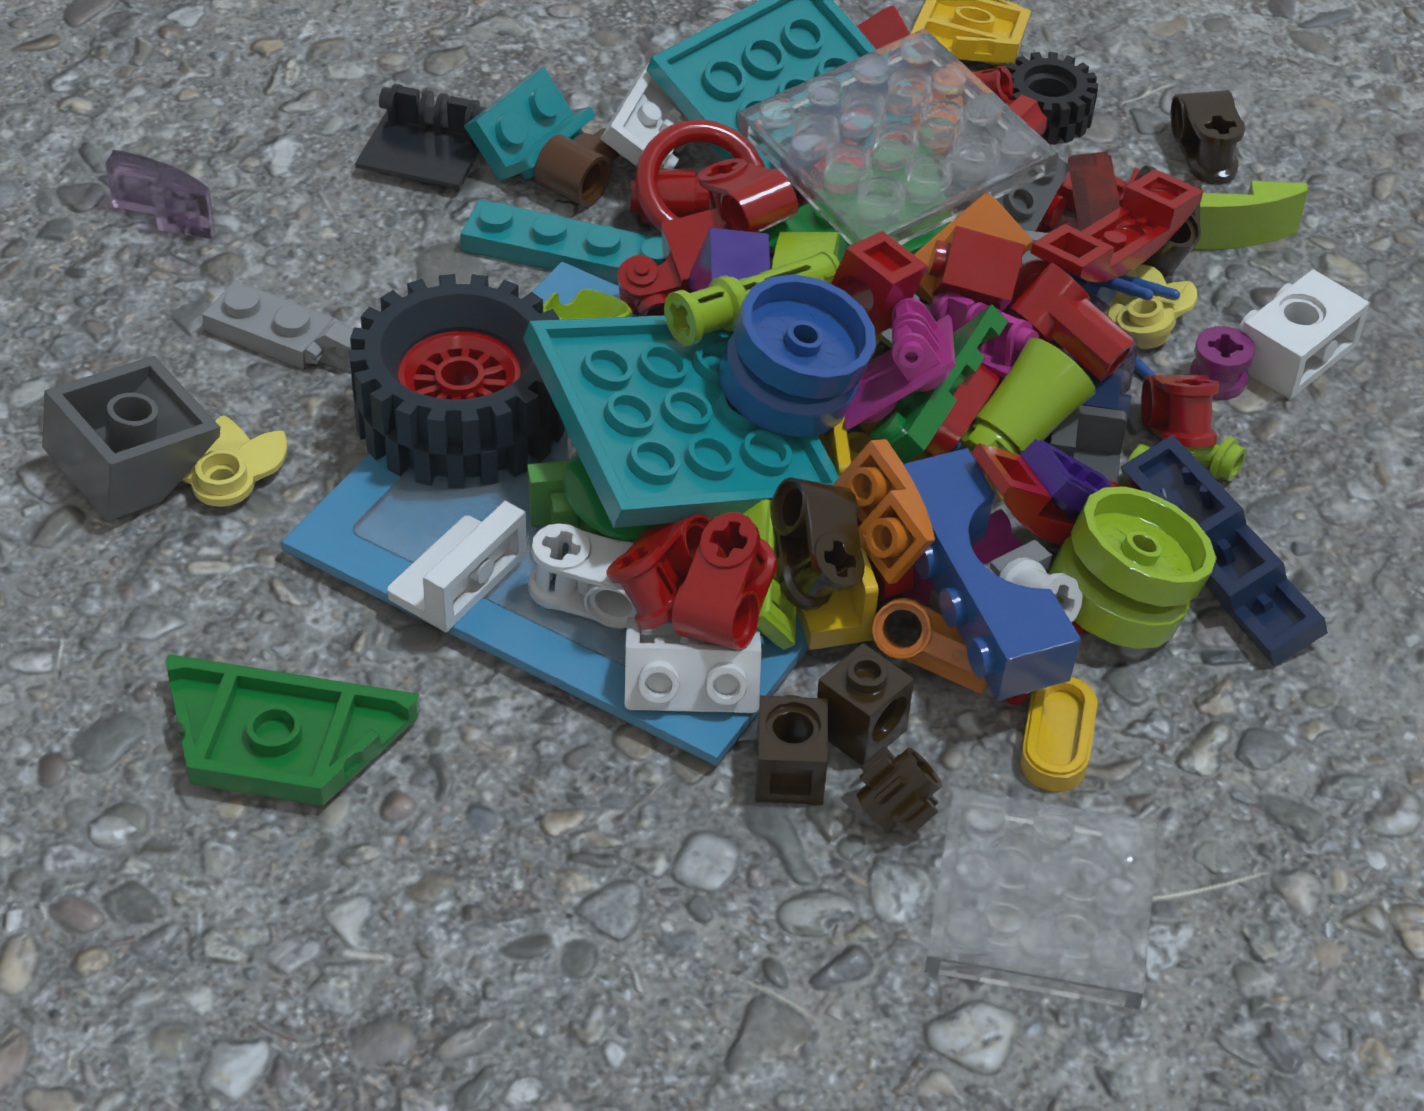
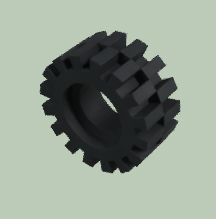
[998,52,1098,144]

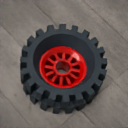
[349,274,565,489]

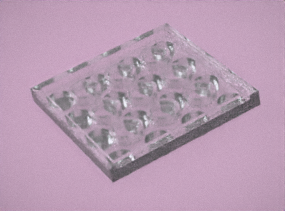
[738,28,1058,246]

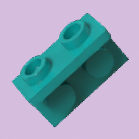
[464,67,596,182]

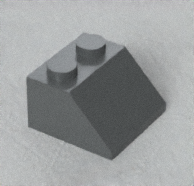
[42,356,221,521]

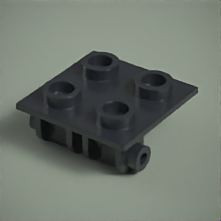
[355,83,487,189]

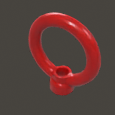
[636,119,765,232]

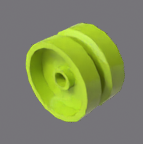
[1048,487,1216,649]

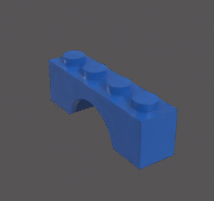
[903,448,1081,701]

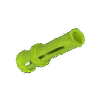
[664,250,840,347]

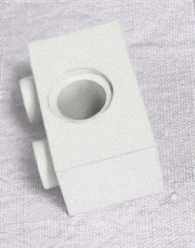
[1238,269,1370,400]

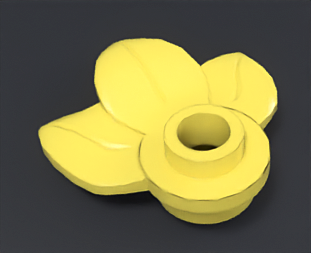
[1101,264,1198,349]
[182,415,288,507]

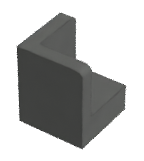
[1048,405,1127,483]

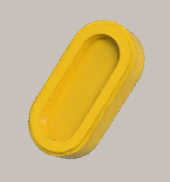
[1020,676,1098,792]

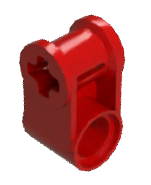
[697,158,798,233]
[1141,375,1219,448]
[672,512,778,650]
[606,514,723,630]

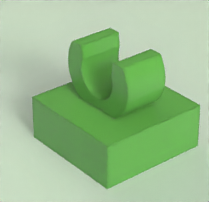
[527,461,581,529]

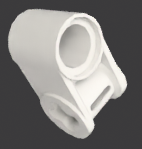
[528,523,637,629]

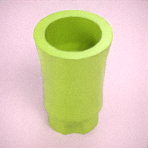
[960,337,1096,457]

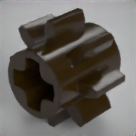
[856,746,942,834]

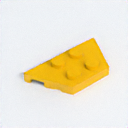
[906,0,1031,65]

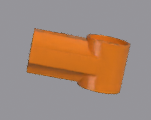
[872,597,987,695]

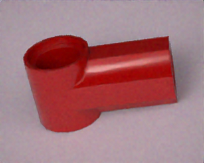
[1010,262,1136,382]

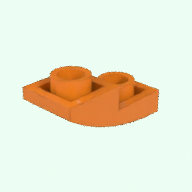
[834,439,935,584]

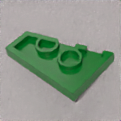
[870,304,1008,464]

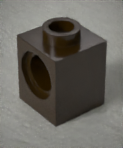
[817,643,914,766]
[755,695,828,805]

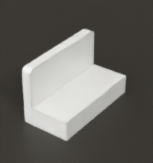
[387,501,527,633]

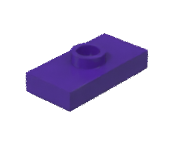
[1020,439,1112,517]

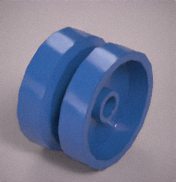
[719,274,876,437]

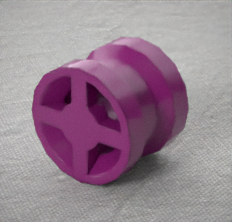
[1189,326,1255,400]

